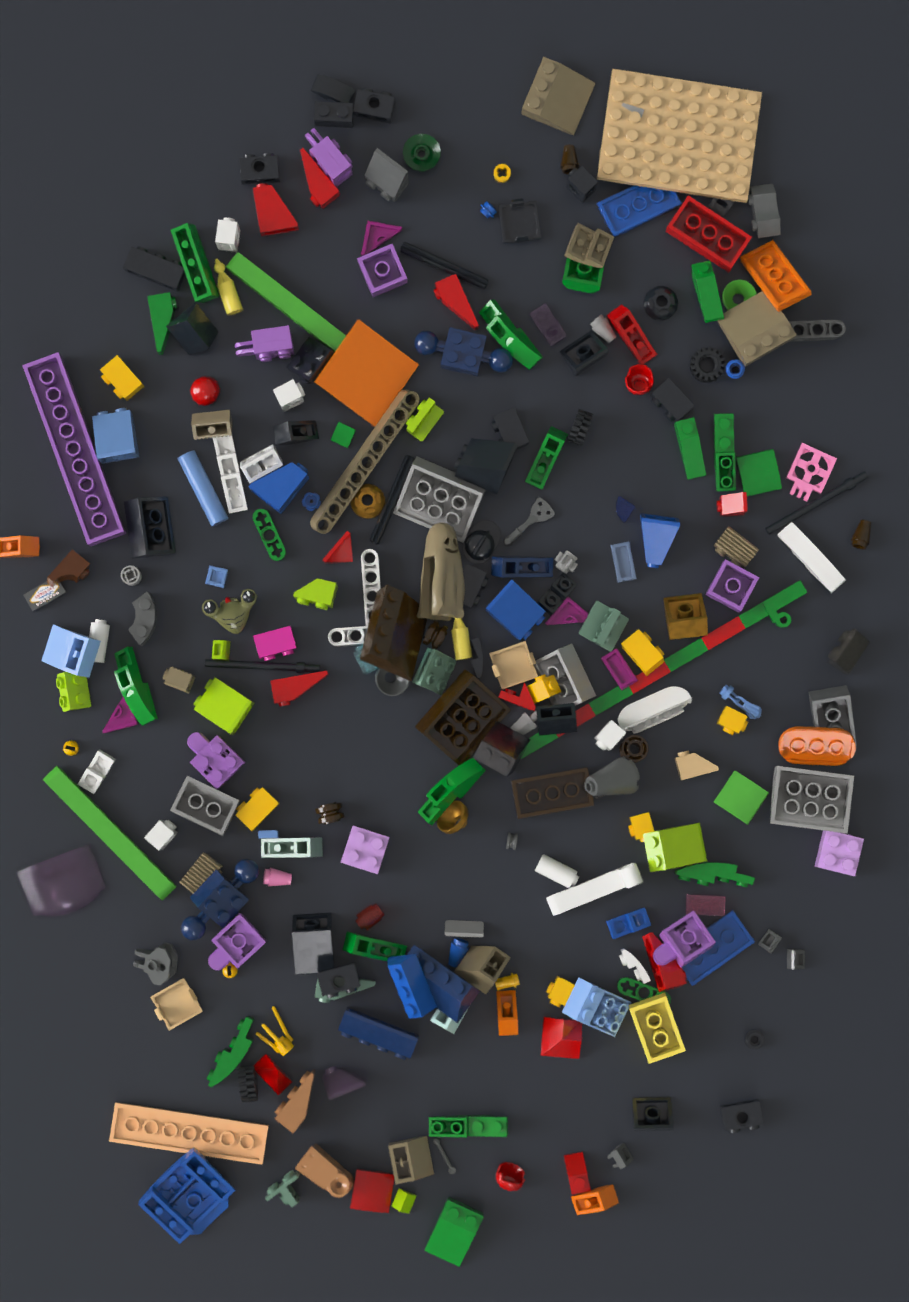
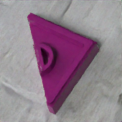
[361,221,402,256]
[545,597,588,625]
[102,697,138,733]

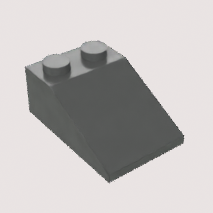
[364,148,409,202]
[808,685,857,746]

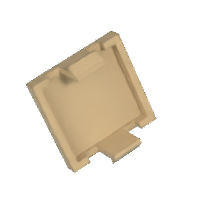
[489,641,538,690]
[150,978,203,1031]

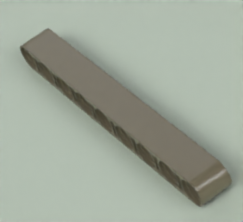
[310,389,420,534]

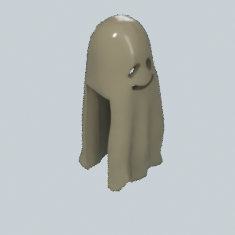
[417,523,465,621]

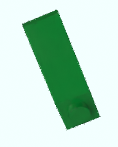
[692,261,724,323]
[147,292,177,355]
[674,417,706,480]
[525,426,568,490]
[342,931,407,961]

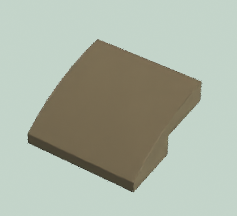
[564,223,614,268]

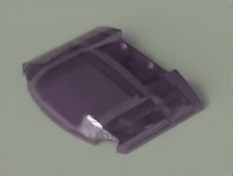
[17,844,106,917]

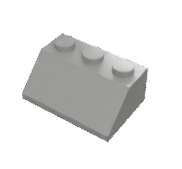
[534,644,596,706]
[170,776,239,837]

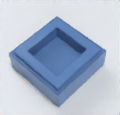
[205,565,229,588]
[258,830,279,839]

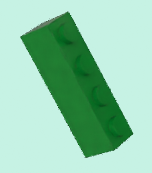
[171,223,220,303]

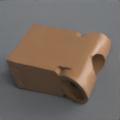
[295,1144,355,1198]

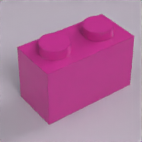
[253,626,297,661]

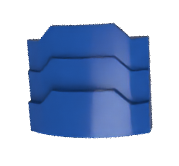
[138,1147,235,1244]

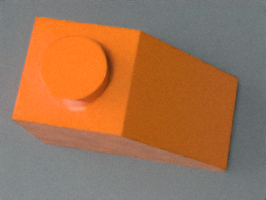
[0,535,40,557]
[496,990,518,1036]
[571,1184,619,1215]

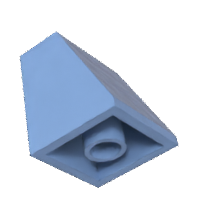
[92,408,140,464]

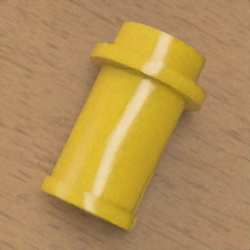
[495,973,520,991]

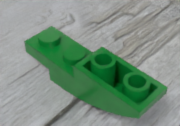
[479,299,543,369]
[713,413,736,491]
[114,647,158,725]
[418,758,486,825]
[675,862,755,887]
[207,1016,254,1087]
[429,1115,508,1137]

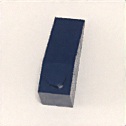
[491,556,553,578]

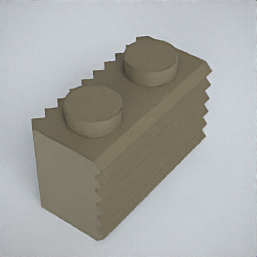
[191,410,233,440]
[713,526,759,569]
[163,666,196,693]
[179,852,223,893]

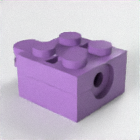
[305,128,353,187]
[235,325,294,362]
[187,732,246,790]
[653,911,716,968]
[208,913,267,970]

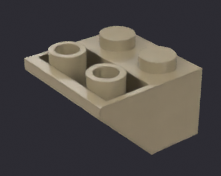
[454,946,511,994]
[388,1135,434,1184]

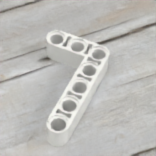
[328,549,381,646]
[546,863,643,916]

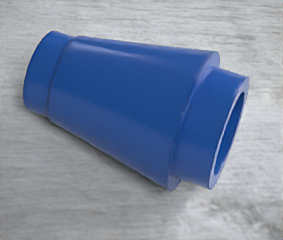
[726,360,745,379]
[448,937,469,968]

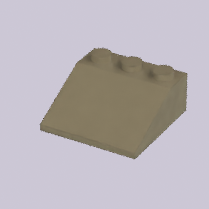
[521,57,595,136]
[717,291,796,367]

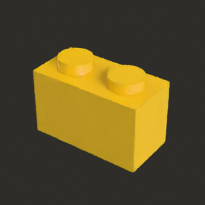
[100,355,144,401]
[621,629,664,676]
[235,787,280,831]

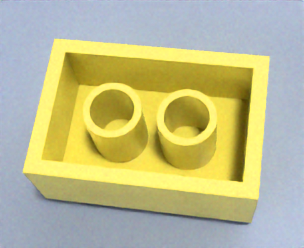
[629,992,686,1064]

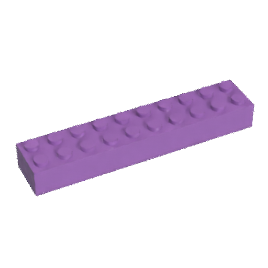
[22,352,126,547]

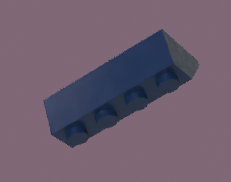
[407,945,480,1023]
[338,1007,419,1060]

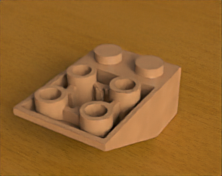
[275,1069,316,1133]

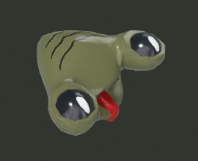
[202,588,257,635]

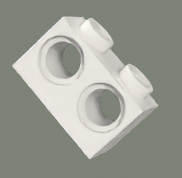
[215,218,240,252]
[273,379,305,412]
[240,444,283,483]
[594,720,626,751]
[144,820,178,851]

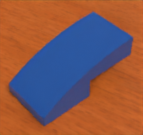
[606,907,651,939]

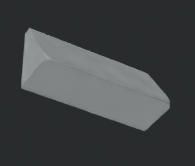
[445,920,484,937]

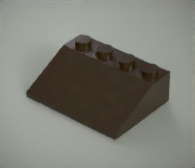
[359,584,427,681]
[415,669,511,765]

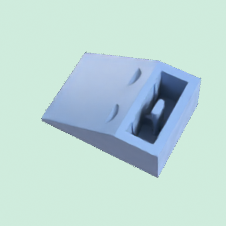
[42,625,101,678]
[562,978,631,1037]

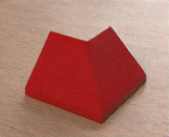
[541,1017,582,1059]

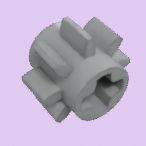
[554,550,578,574]

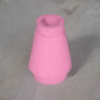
[263,867,292,887]

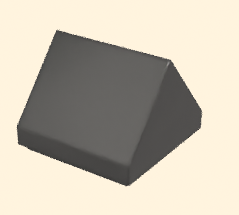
[758,929,783,954]
[787,949,805,970]

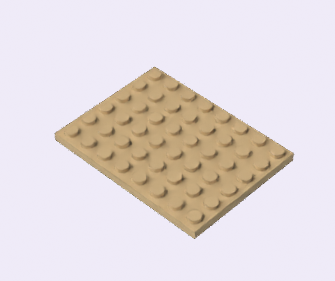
[596,69,762,203]

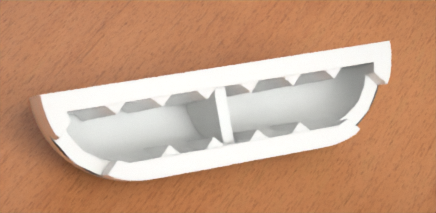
[618,686,692,734]

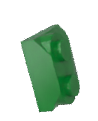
[562,258,604,293]

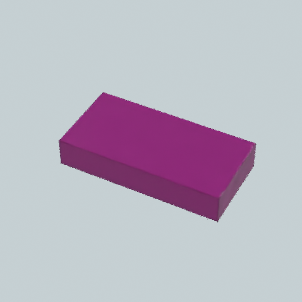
[601,648,638,691]

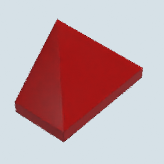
[323,531,353,564]
[254,1054,292,1095]

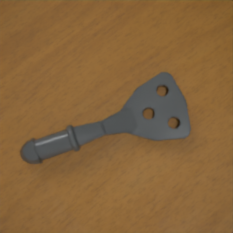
[504,498,555,546]

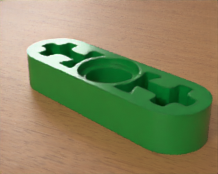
[253,509,286,561]
[617,977,671,1005]

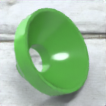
[722,280,757,310]

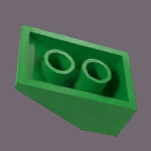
[424,1197,484,1267]

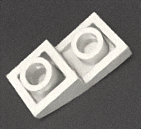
[619,949,651,984]

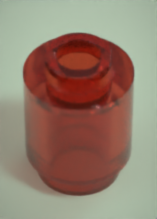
[355,903,385,930]

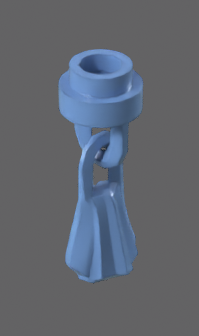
[719,685,762,719]

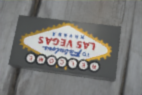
[24,581,67,612]

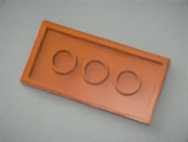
[740,240,812,312]

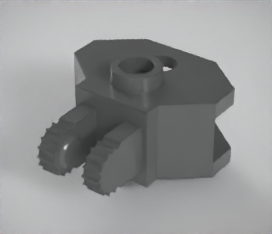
[133,942,178,986]

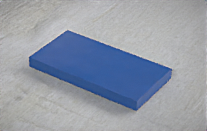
[597,185,682,238]
[682,910,755,986]

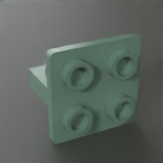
[579,601,629,652]
[412,648,457,695]
[265,1170,301,1208]

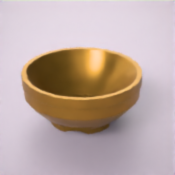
[351,484,385,519]
[437,800,468,834]

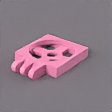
[786,443,837,502]

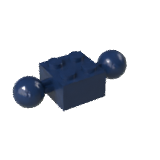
[414,327,513,377]
[181,859,259,940]

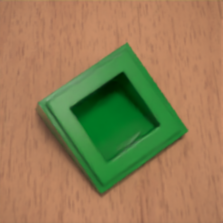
[331,422,356,448]

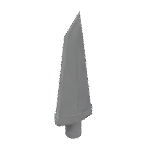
[510,711,537,735]

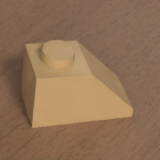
[674,750,719,780]

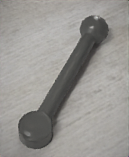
[433,1137,456,1174]

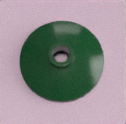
[403,134,441,172]

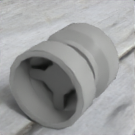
[121,565,142,586]

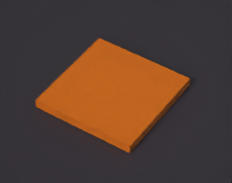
[314,320,419,427]

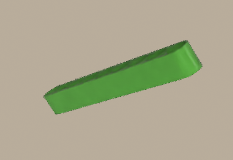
[226,252,346,352]
[43,766,177,900]

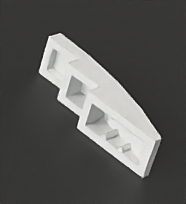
[213,435,248,514]
[778,522,846,593]

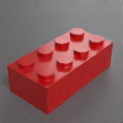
[665,195,752,273]

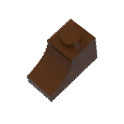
[47,549,90,587]

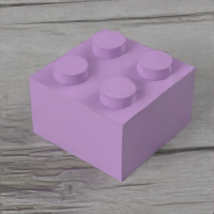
[341,825,390,874]
[814,831,864,876]

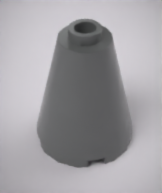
[585,756,640,796]

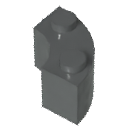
[748,183,781,238]
[128,591,157,646]

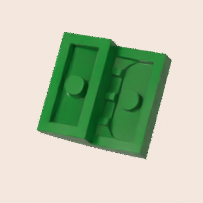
[736,449,782,496]

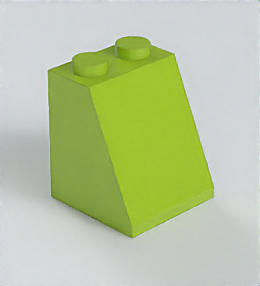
[194,678,255,735]
[643,823,707,872]

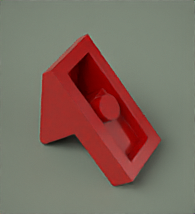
[498,683,536,711]
[564,1151,591,1194]

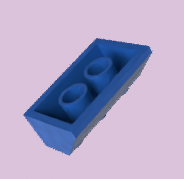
[387,954,437,1018]

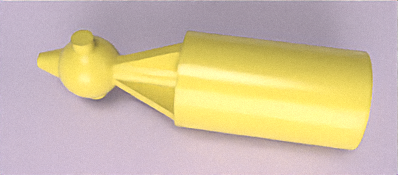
[214,258,243,315]
[451,618,473,660]

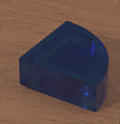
[616,496,635,523]

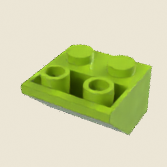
[293,578,338,610]

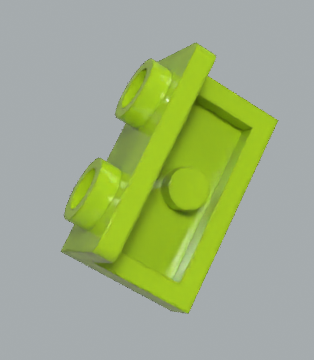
[406,398,444,442]
[56,672,91,712]

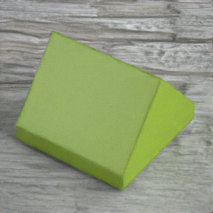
[212,640,231,660]
[391,1188,417,1214]

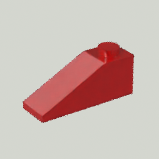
[300,148,340,209]
[433,274,479,330]
[606,304,657,364]
[270,671,329,707]
[642,932,687,992]

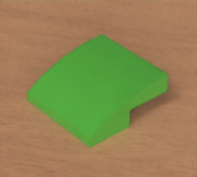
[714,770,769,825]

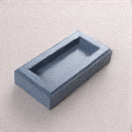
[610,542,637,583]

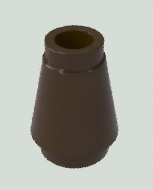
[560,145,579,175]
[851,520,871,550]

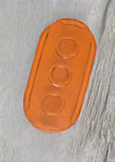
[778,726,856,766]

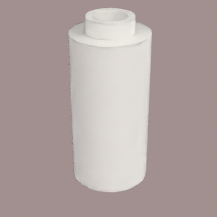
[89,619,110,663]
[535,854,579,888]

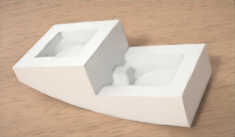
[78,749,116,794]

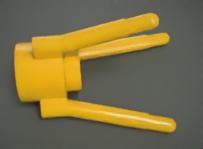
[256,1006,294,1056]

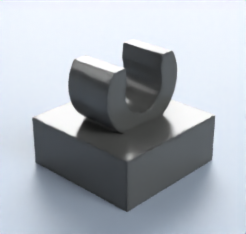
[607,1143,634,1169]

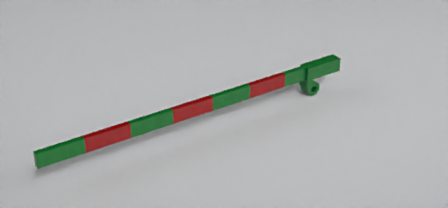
[521,581,808,759]

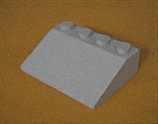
[393,457,485,543]
[770,766,854,834]

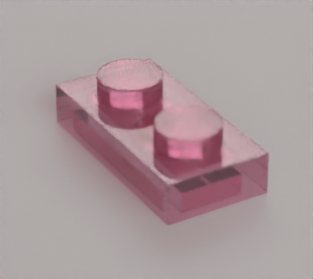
[686,895,725,916]

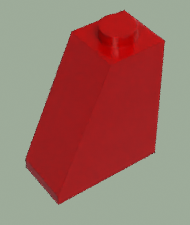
[253,183,299,236]

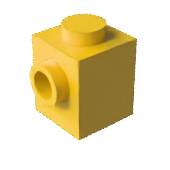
[527,674,562,704]
[717,706,748,735]
[628,812,654,842]
[546,976,575,1007]

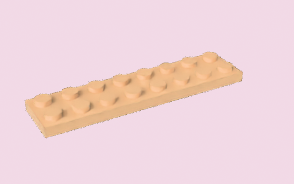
[109,1102,269,1165]

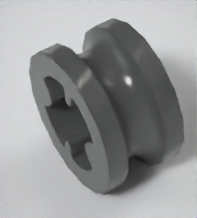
[506,832,518,850]

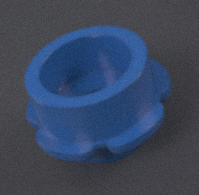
[480,201,497,218]
[302,492,321,511]

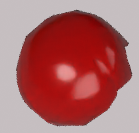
[625,364,654,395]
[190,376,220,406]
[496,1162,525,1191]

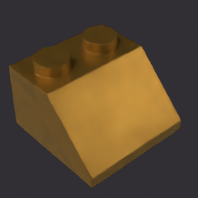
[664,593,708,640]

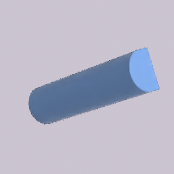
[178,450,229,527]

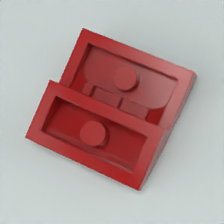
[350,1169,394,1213]

